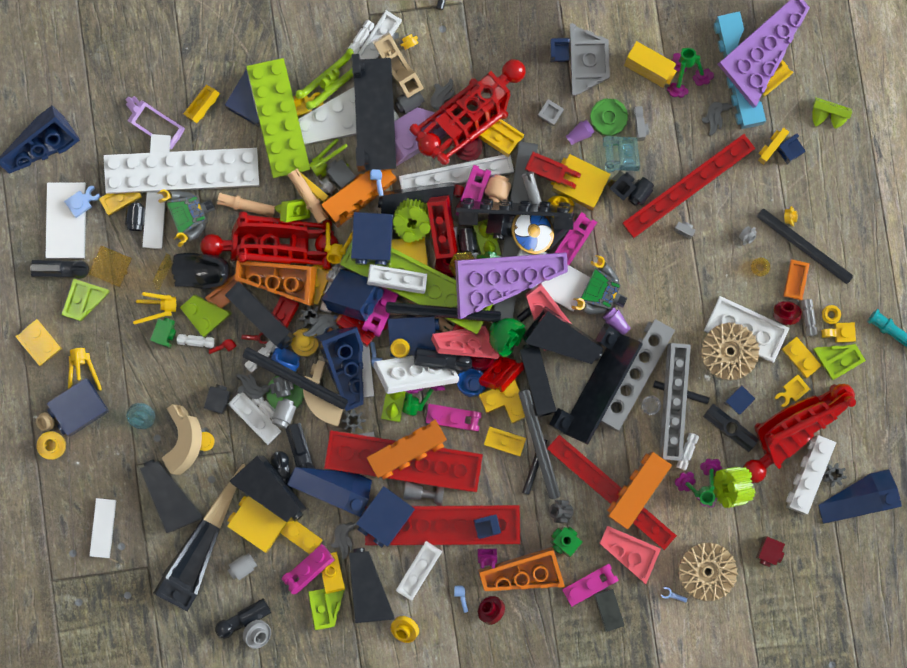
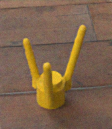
[324,223,353,264]
[133,292,176,324]
[68,348,102,391]

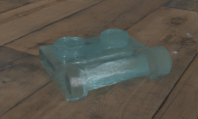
[603,136,640,172]

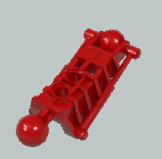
[409,59,526,166]
[200,212,339,270]
[743,384,856,483]

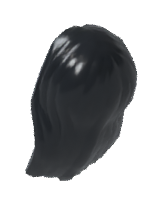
[172,253,230,289]

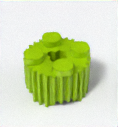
[393,199,431,243]
[713,466,756,508]

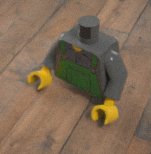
[157,189,215,247]
[571,255,627,315]

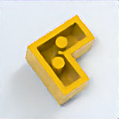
[479,380,525,424]

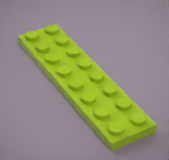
[340,242,493,335]

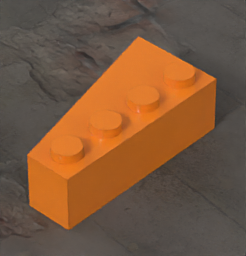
[321,170,397,228]
[235,260,317,306]
[367,419,447,480]
[607,452,672,530]
[478,547,565,591]

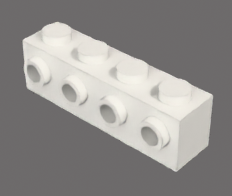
[786,435,836,515]

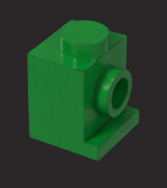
[150,317,176,349]

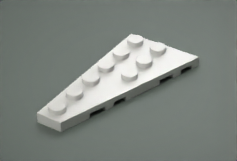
[298,87,399,145]

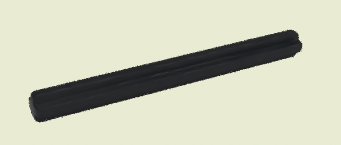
[757,209,853,284]
[386,302,501,322]
[242,347,348,409]

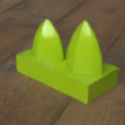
[812,97,852,129]
[274,199,310,222]
[473,219,501,256]
[381,391,406,423]

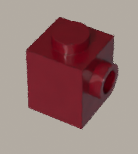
[756,536,785,567]

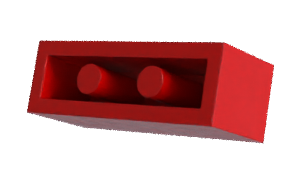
[427,195,457,259]

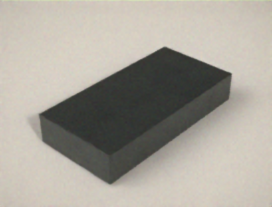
[594,589,625,632]

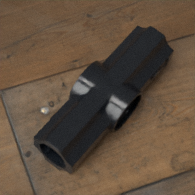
[703,404,759,452]

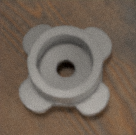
[318,178,336,196]
[739,226,757,245]

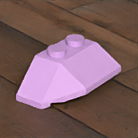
[394,107,448,166]

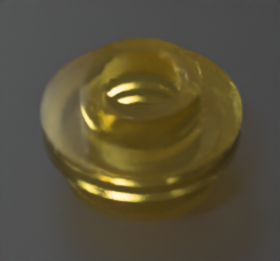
[751,257,770,277]

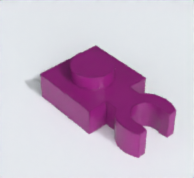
[477,548,497,569]

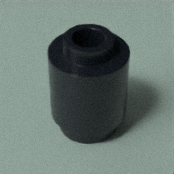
[628,177,654,206]
[125,203,145,231]
[458,228,479,257]

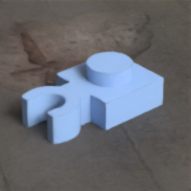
[64,186,101,218]

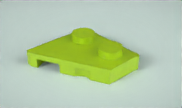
[62,279,110,321]
[180,295,232,337]
[813,344,866,381]
[308,585,346,630]

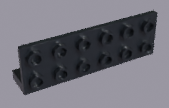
[352,54,397,172]
[456,198,574,230]
[549,324,643,445]

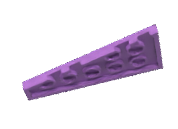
[718,0,810,108]
[455,252,568,319]

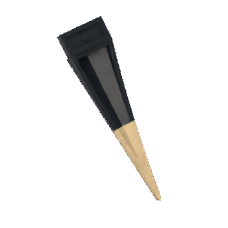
[153,464,245,612]

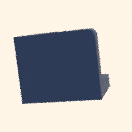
[550,38,570,62]
[776,133,805,164]
[724,385,755,415]
[474,514,501,539]

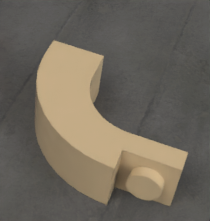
[373,32,424,98]
[303,360,344,427]
[162,404,202,475]

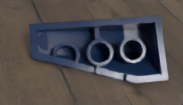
[0,105,80,174]
[316,327,364,411]
[287,467,372,517]
[818,469,902,524]

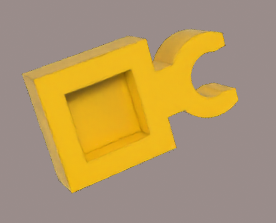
[293,92,324,116]
[774,375,810,407]

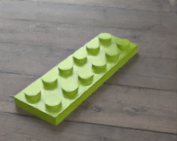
[246,58,310,179]

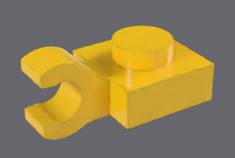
[821,322,856,343]

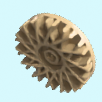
[701,322,760,381]
[679,543,738,601]

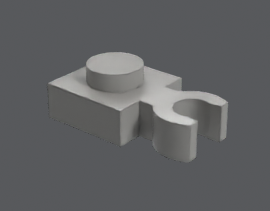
[634,106,649,141]

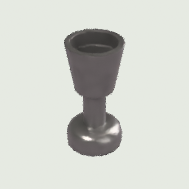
[403,481,444,506]

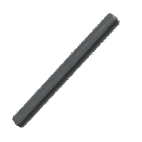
[518,389,560,499]

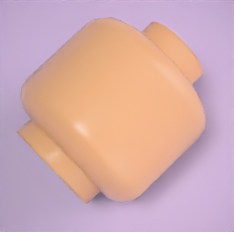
[484,174,512,202]

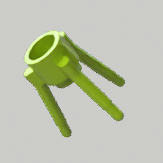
[309,138,349,177]

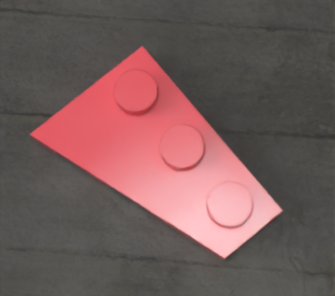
[525,283,572,351]
[431,326,499,359]
[599,526,661,584]

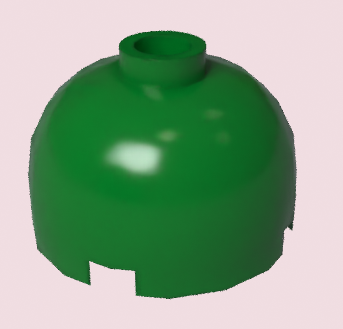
[489,318,526,357]

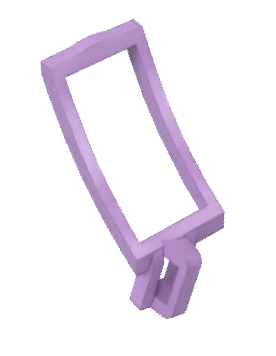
[125,96,185,150]

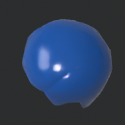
[271,347,300,372]
[457,368,486,397]

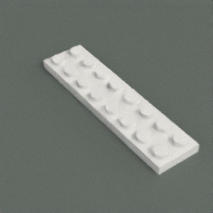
[104,148,259,194]

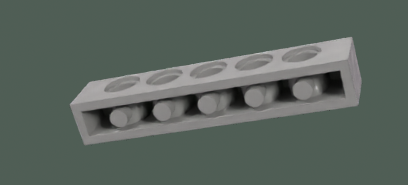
[601,319,675,432]
[659,343,691,461]

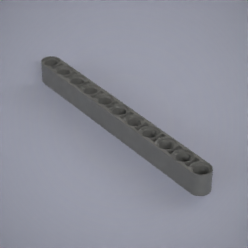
[492,141,538,324]

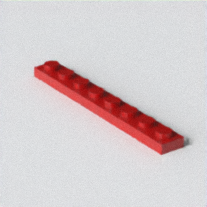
[622,134,756,239]
[547,435,677,550]

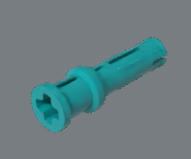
[867,308,907,347]

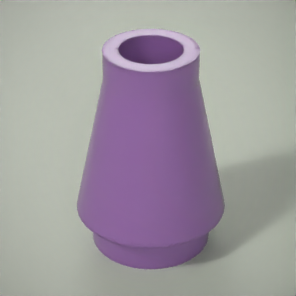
[566,119,595,145]
[603,307,631,335]

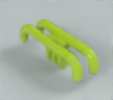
[296,48,354,110]

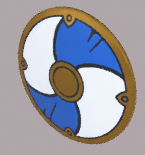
[512,215,554,254]

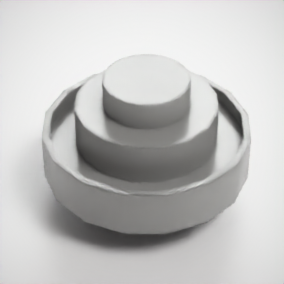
[243,620,271,649]

